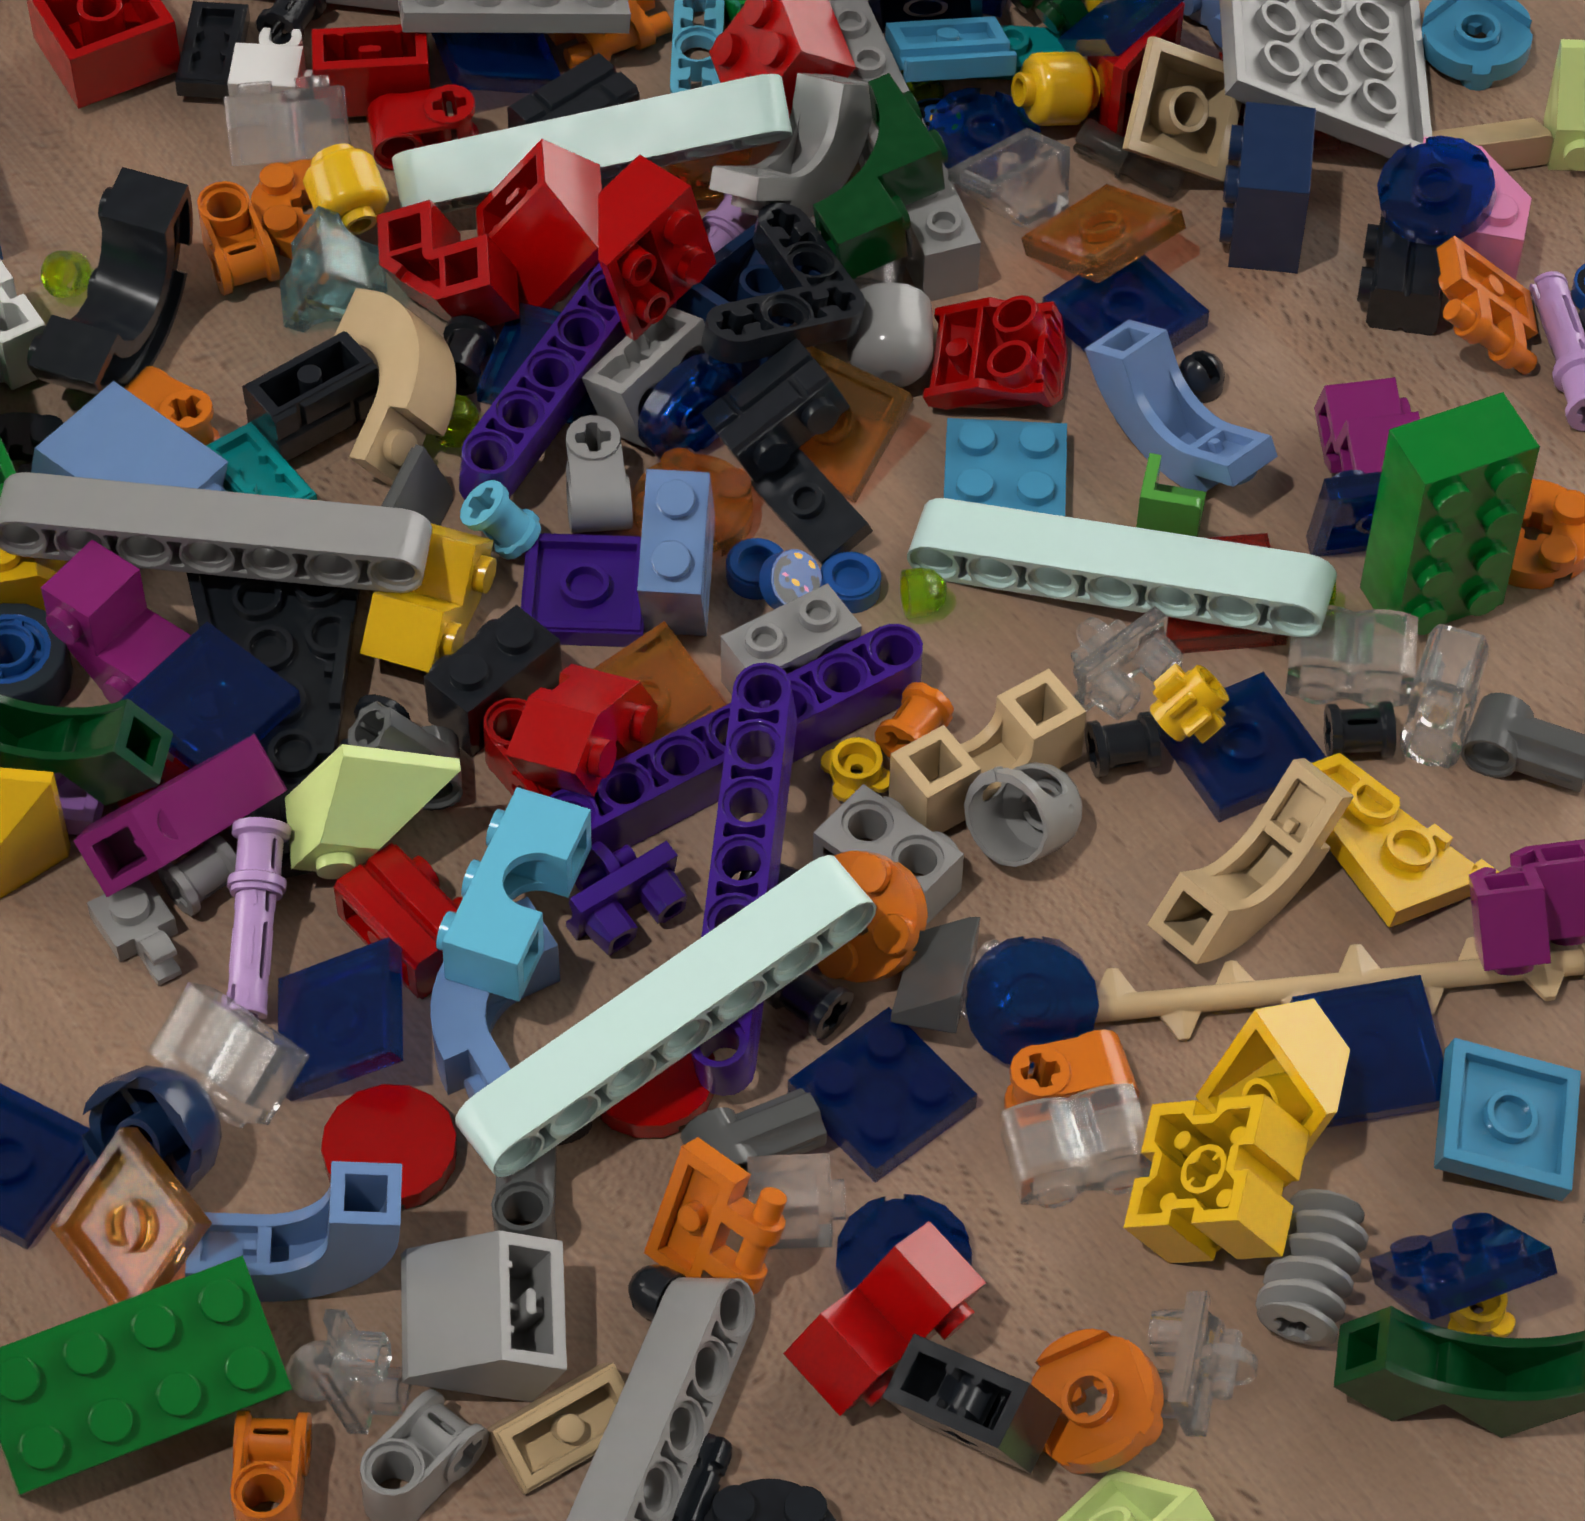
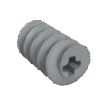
[1255,1188,1369,1346]

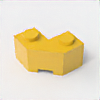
[360,523,497,672]

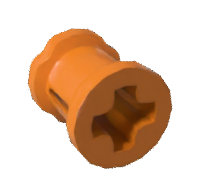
[874,682,954,758]

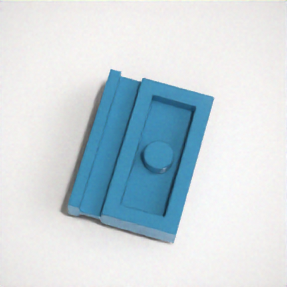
[885,16,1017,82]

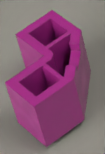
[1314,377,1420,499]
[41,539,201,719]
[1469,839,1585,976]

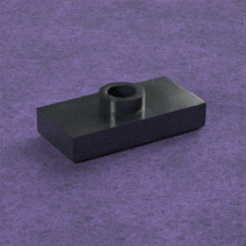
[175,1,250,99]
[749,448,873,565]

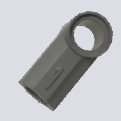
[1461,693,1585,792]
[348,701,463,811]
[680,1088,827,1190]
[491,1146,557,1240]

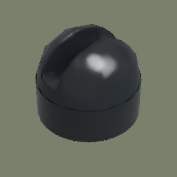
[1179,350,1225,403]
[628,1264,686,1321]

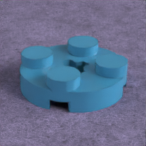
[1422,0,1533,91]

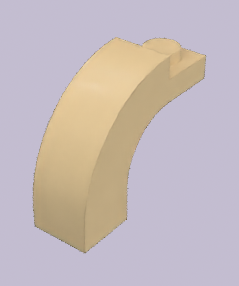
[334,288,456,486]
[1147,758,1354,964]

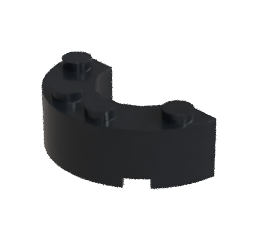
[27,167,193,396]

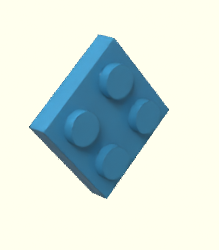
[943,418,1067,516]
[1434,1038,1581,1201]

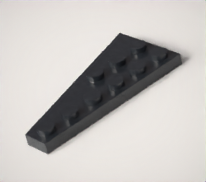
[186,572,360,878]

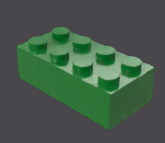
[1360,392,1540,641]
[0,1255,292,1497]

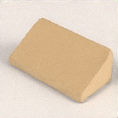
[1432,118,1553,170]
[486,1363,625,1495]

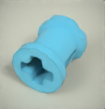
[460,480,541,560]

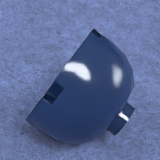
[82,1065,222,1208]

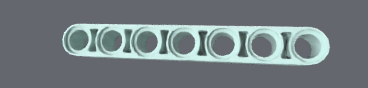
[392,74,792,213]
[907,498,1337,638]
[455,855,877,1177]

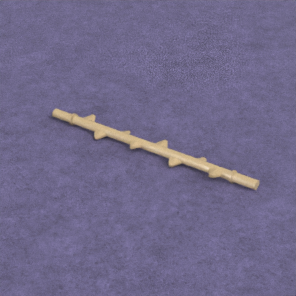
[1002,937,1585,1041]

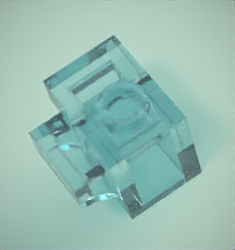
[280,206,388,333]

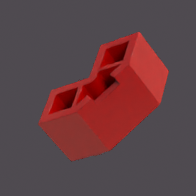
[377,200,520,327]
[505,664,658,797]
[783,1221,986,1416]

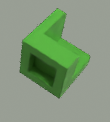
[1136,453,1206,537]

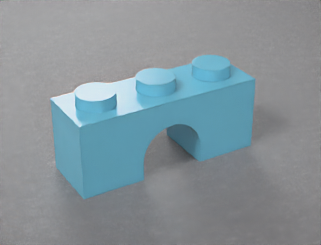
[436,787,592,1002]

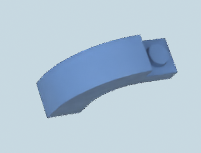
[1085,320,1278,492]
[430,897,560,1099]
[185,1161,402,1302]

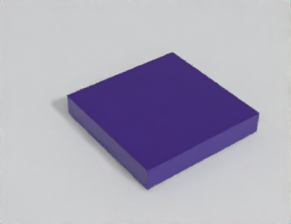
[521,533,645,648]

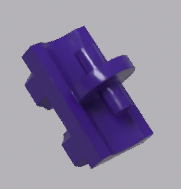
[566,840,687,955]

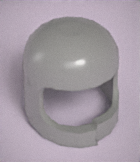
[847,282,933,389]
[964,762,1082,867]

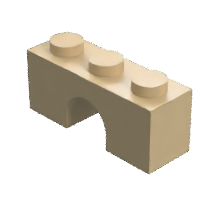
[889,668,1086,833]

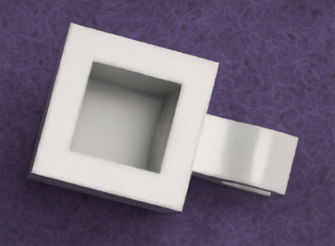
[227,27,315,127]

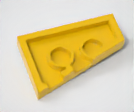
[1312,753,1499,928]

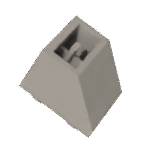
[401,1230,567,1402]

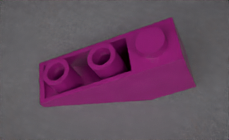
[74,733,287,897]

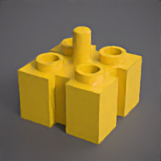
[1123,1094,1310,1263]

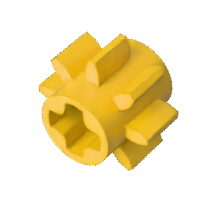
[1150,663,1229,744]

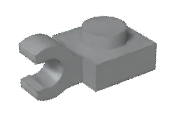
[87,876,182,986]

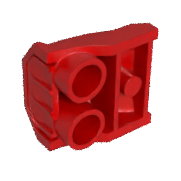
[923,295,1068,410]

